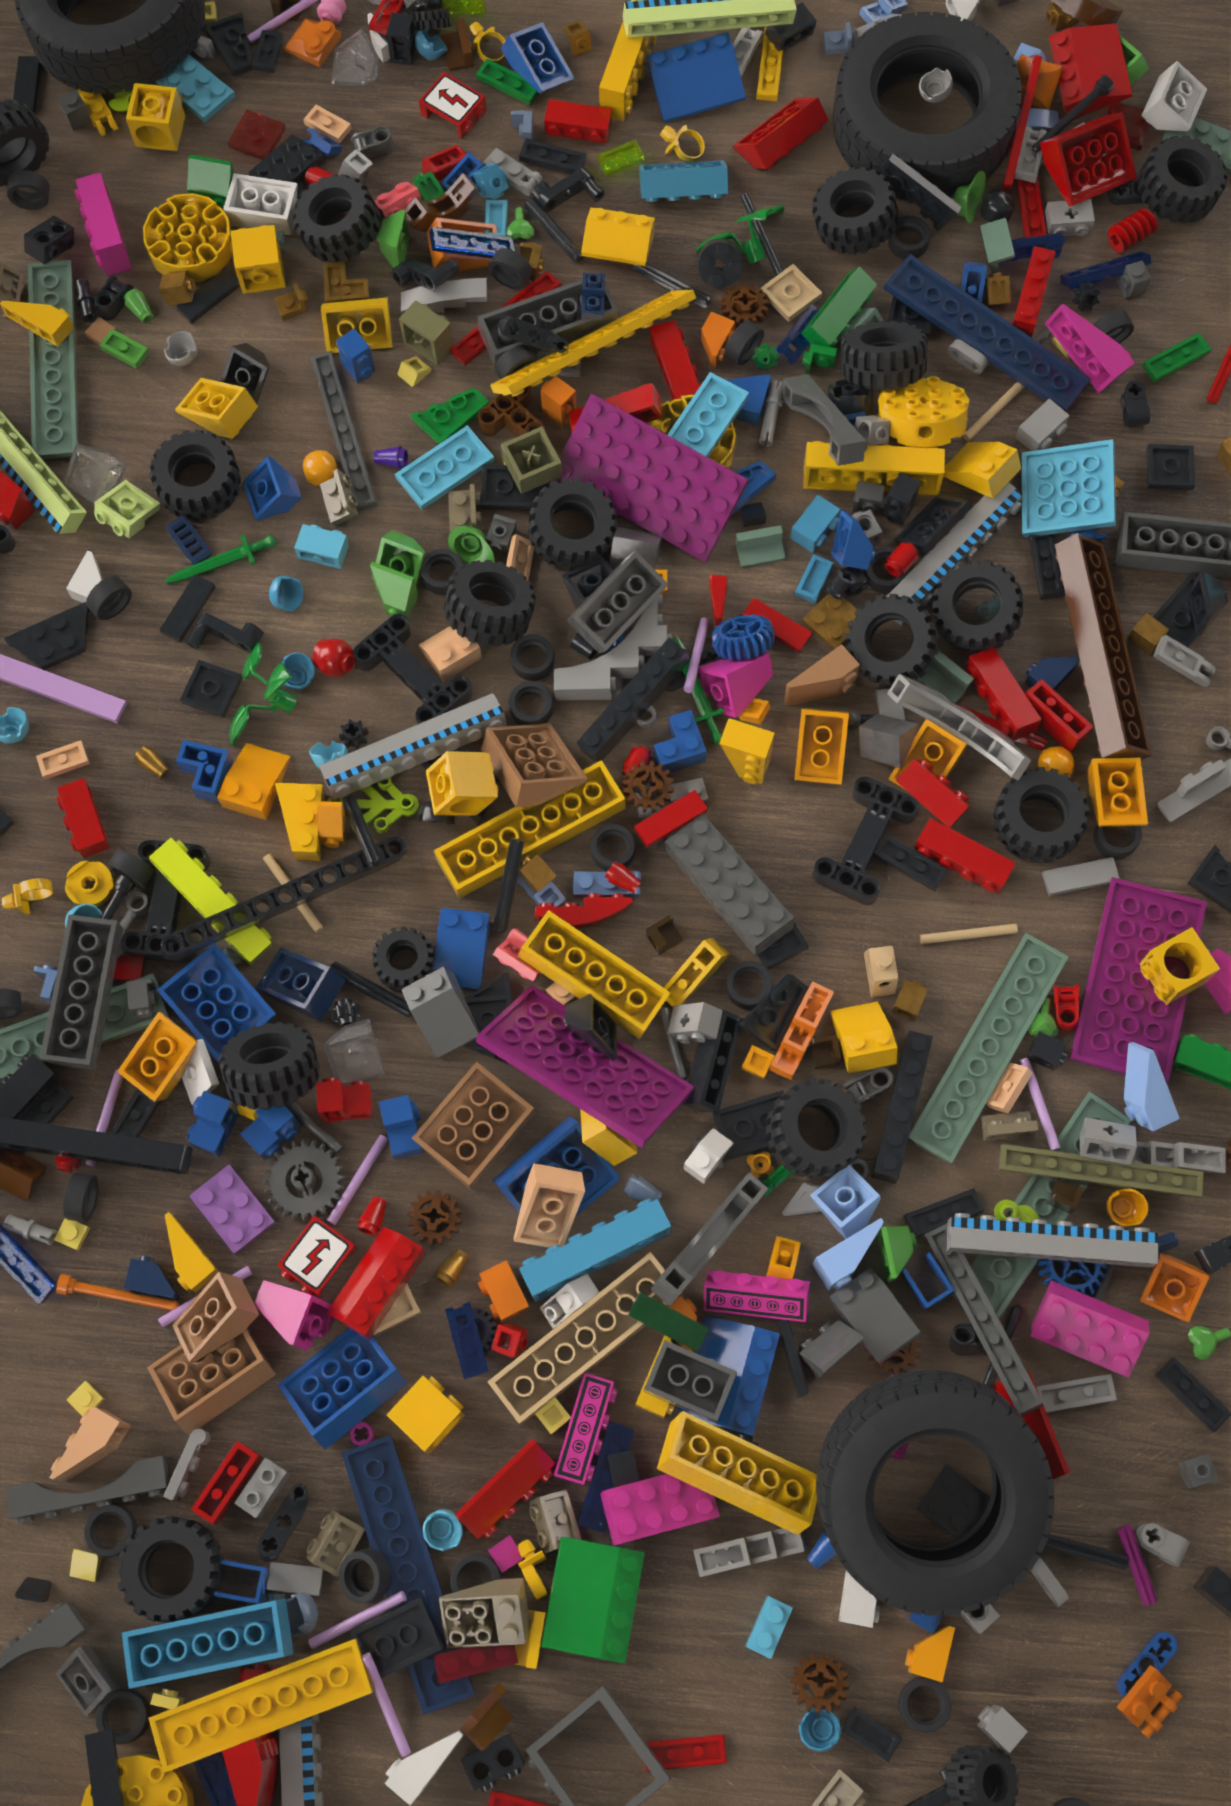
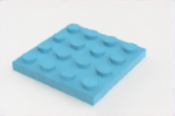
[1022,439,1116,538]

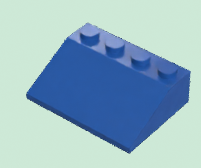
[646,32,746,123]
[157,944,277,1065]
[493,1116,621,1216]
[677,1315,780,1437]
[278,1328,408,1450]

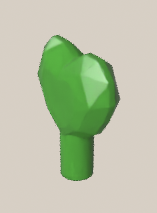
[506,207,534,240]
[1027,998,1059,1037]
[1188,1326,1231,1360]

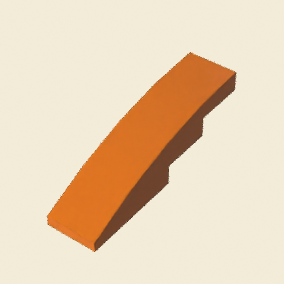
[769,981,834,1080]

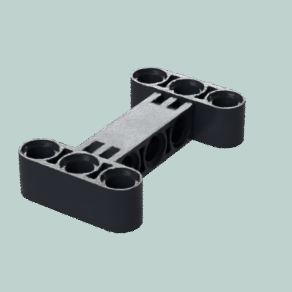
[353,614,473,725]
[813,776,920,905]
[121,840,211,963]

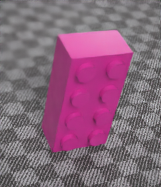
[74,172,132,276]
[1030,1280,1149,1378]
[600,1474,720,1546]

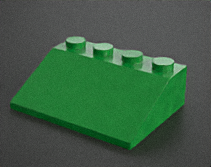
[540,1536,645,1664]

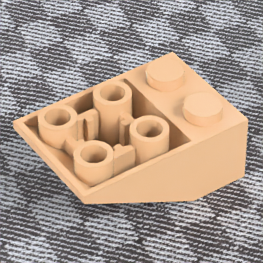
[49,1406,131,1482]

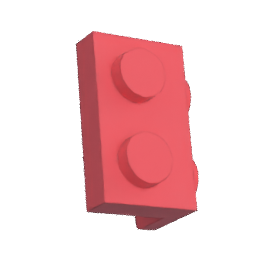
[375,182,423,219]
[493,928,542,981]

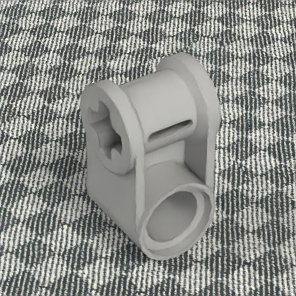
[1135,1523,1190,1567]

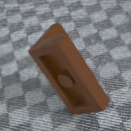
[441,18,474,71]
[0,1147,46,1201]
[459,1683,512,1751]

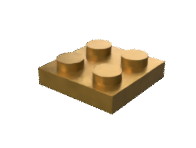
[801,593,857,650]

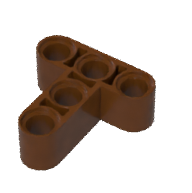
[478,385,545,437]

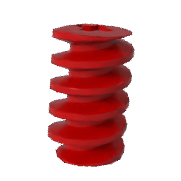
[1107,208,1158,253]

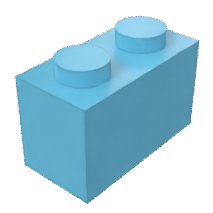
[294,524,349,569]
[745,1596,793,1659]

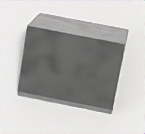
[609,527,662,570]
[859,714,919,769]
[55,1645,121,1717]

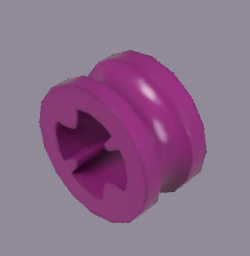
[350,1422,375,1446]

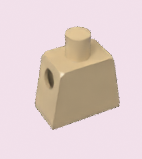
[864,946,898,998]

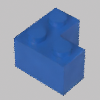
[654,710,707,773]
[176,740,234,803]
[187,1091,239,1157]
[379,1095,424,1160]
[241,1106,301,1160]

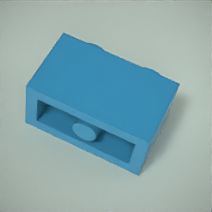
[790,495,840,553]

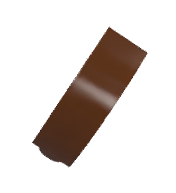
[1050,0,1123,26]
[405,173,479,232]

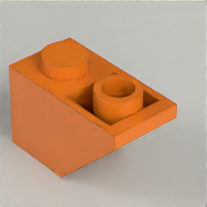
[701,312,735,368]

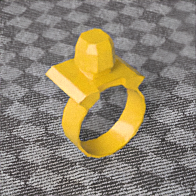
[469,22,505,63]
[660,125,705,162]
[1,878,53,915]
[518,1539,547,1600]

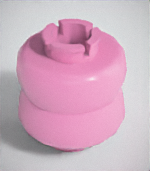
[317,0,346,25]

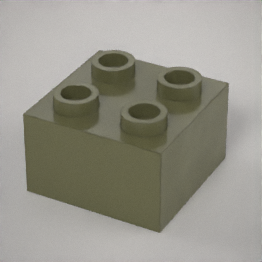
[399,300,454,366]
[501,427,562,494]

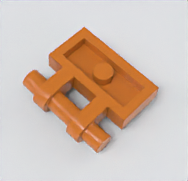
[1117,1665,1183,1739]

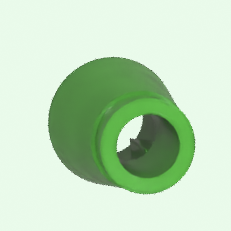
[124,289,154,323]

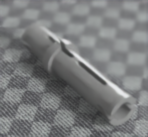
[758,380,783,447]

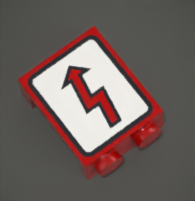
[419,72,487,139]
[277,1216,358,1298]

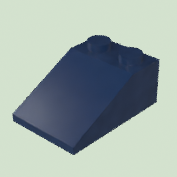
[256,947,346,1022]

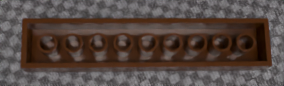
[1055,533,1152,760]

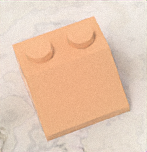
[418,626,482,682]

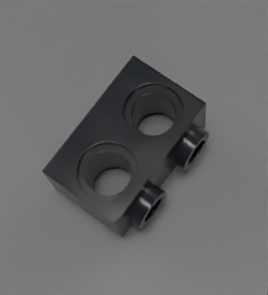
[386,13,416,65]
[24,215,75,265]
[883,473,920,525]
[460,1732,525,1793]

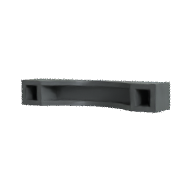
[782,374,867,466]
[651,1173,768,1306]
[6,1456,171,1524]
[0,1602,91,1675]

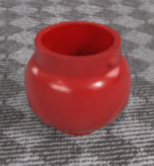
[312,638,355,678]

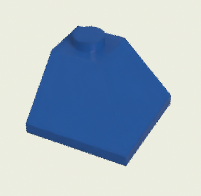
[243,456,302,520]
[831,510,875,570]

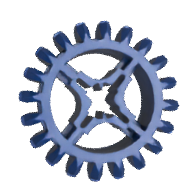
[712,614,775,661]
[1037,1259,1108,1295]

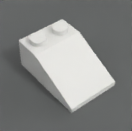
[385,1730,465,1806]

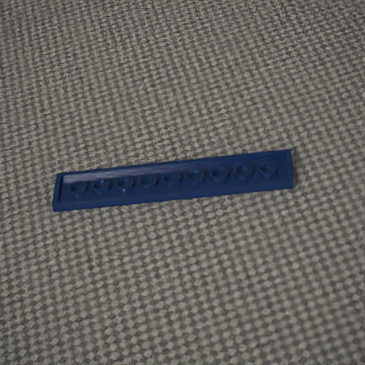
[883,254,1091,412]
[341,1435,475,1715]

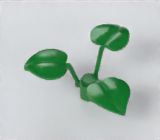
[696,205,785,264]
[229,643,297,747]

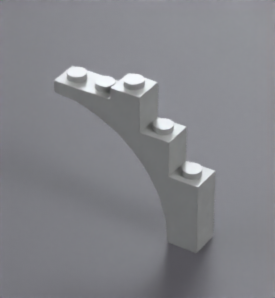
[554,594,672,701]
[887,674,1031,780]

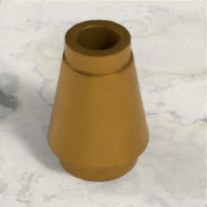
[134,745,170,779]
[434,1249,469,1288]

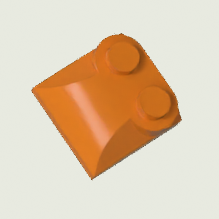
[284,18,341,68]
[1016,54,1063,110]
[1140,1253,1209,1323]

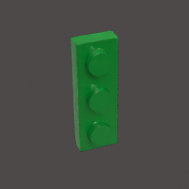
[476,59,539,106]
[1142,333,1212,383]

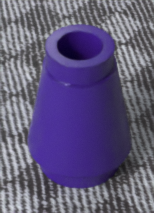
[374,446,409,469]

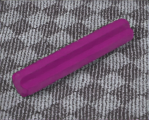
[1117,1525,1158,1606]

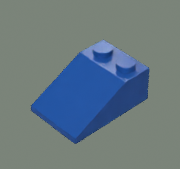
[501,22,575,94]
[434,908,491,991]

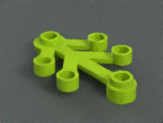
[327,778,419,833]

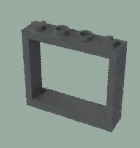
[526,1686,672,1806]

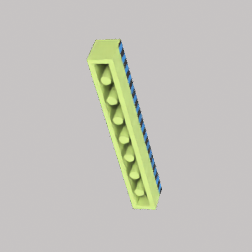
[623,0,797,38]
[0,410,87,534]

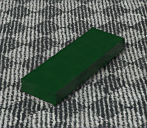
[628,1292,709,1352]

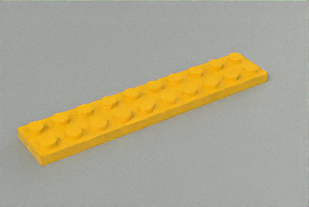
[490,290,696,396]

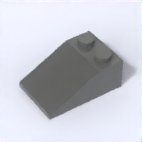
[401,966,480,1059]
[829,1268,921,1365]
[799,1320,864,1380]

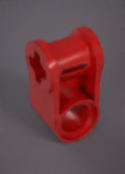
[1054,984,1080,1033]

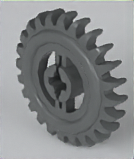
[262,1139,346,1221]

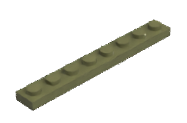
[998,1144,1204,1198]

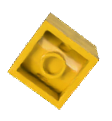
[126,83,185,151]
[231,225,286,294]
[426,751,498,816]
[1140,927,1220,1005]
[387,1376,465,1455]

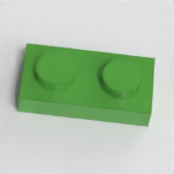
[99,329,150,369]

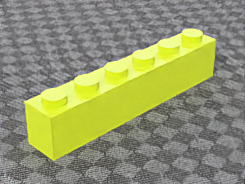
[149,838,272,966]

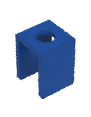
[900,1252,955,1311]
[213,1560,270,1604]

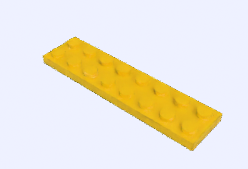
[149,1639,373,1773]

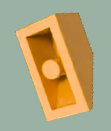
[317,801,348,848]
[766,1236,801,1279]
[905,1626,955,1682]

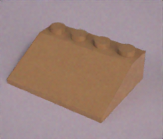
[481,723,587,807]
[412,1062,535,1190]
[147,1328,276,1436]

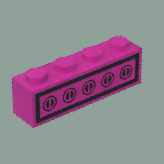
[704,1270,810,1322]
[554,1373,618,1486]

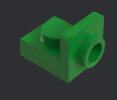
[412,171,445,201]
[802,343,837,374]

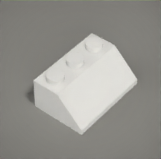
[1141,61,1207,131]
[223,173,298,235]

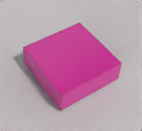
[488,1535,524,1573]

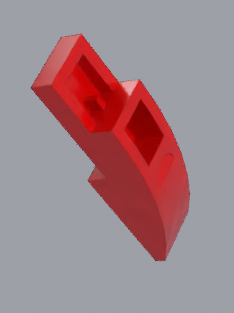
[534,894,632,929]

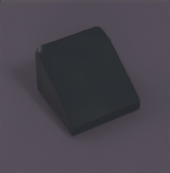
[739,502,766,527]
[15,1577,52,1602]

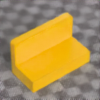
[515,1610,546,1669]

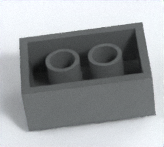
[643,1340,737,1423]

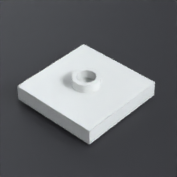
[182,1039,219,1105]

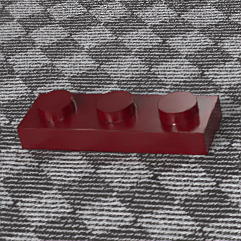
[433,1645,519,1683]

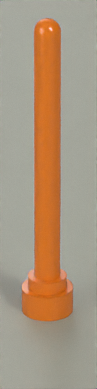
[56,1274,179,1311]

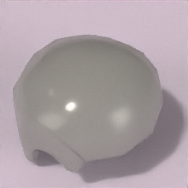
[919,68,953,103]
[164,331,199,367]

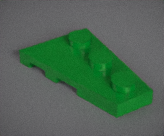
[410,387,490,445]

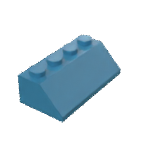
[639,160,728,202]

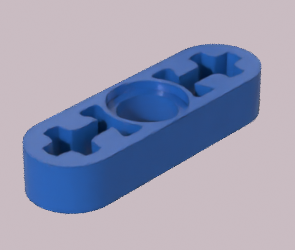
[1116,1632,1177,1697]

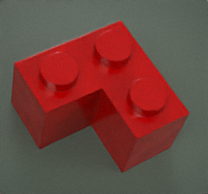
[316,1078,374,1123]

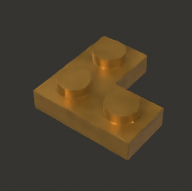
[323,261,370,303]

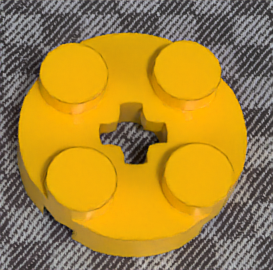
[65,861,115,907]

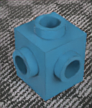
[472,163,509,200]

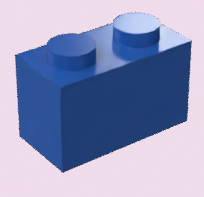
[336,329,375,383]

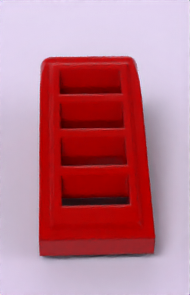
[422,144,466,181]
[709,575,728,626]

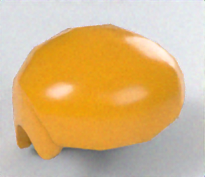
[303,450,337,486]
[1038,746,1074,776]
[1106,1188,1148,1227]

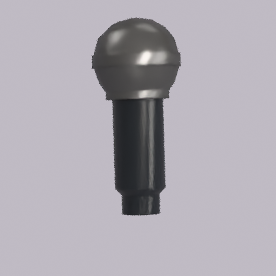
[848,711,876,727]

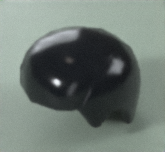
[980,189,1015,222]
[419,800,455,825]

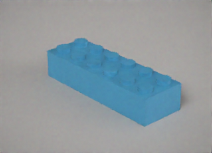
[519,1198,671,1302]
[122,1598,294,1689]

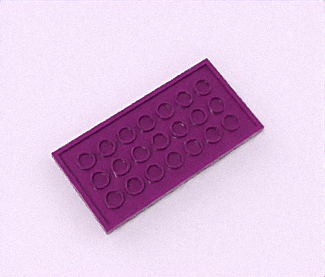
[557,394,749,562]
[1069,877,1207,1085]
[476,985,694,1148]

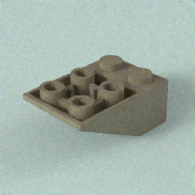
[439,1578,531,1648]

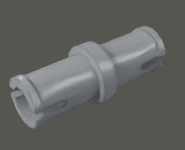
[3,1214,57,1245]

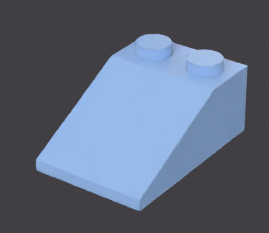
[1124,1042,1180,1131]
[812,1218,884,1291]

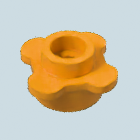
[746,1151,774,1179]

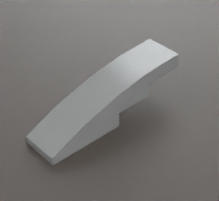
[401,278,487,314]
[1132,1141,1226,1174]
[693,1528,806,1577]

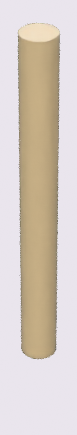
[963,382,1024,441]
[263,854,324,933]
[920,924,1018,944]

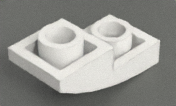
[368,13,390,63]

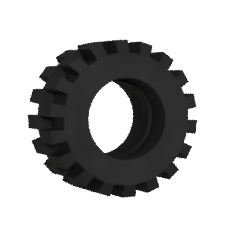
[372,926,435,993]
[945,1745,1019,1806]

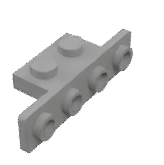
[1157,758,1231,823]

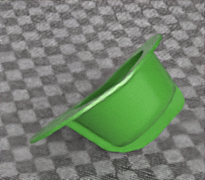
[952,171,986,223]
[448,526,495,565]

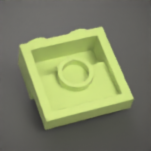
[94,480,160,538]

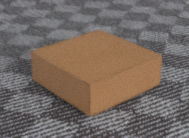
[85,317,117,345]

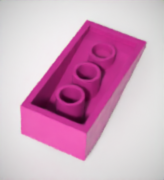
[1045,304,1135,394]

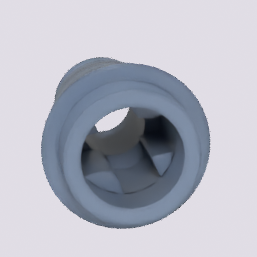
[623,1174,662,1201]

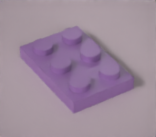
[189,1164,275,1255]

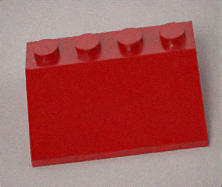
[1049,24,1133,119]
[1040,113,1137,207]
[222,1732,280,1806]

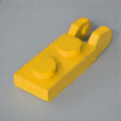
[77,89,118,136]

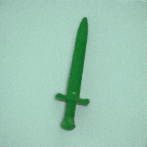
[165,534,276,584]
[673,636,724,745]

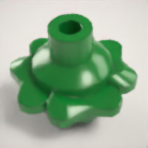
[752,343,779,370]

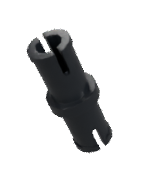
[75,279,97,323]

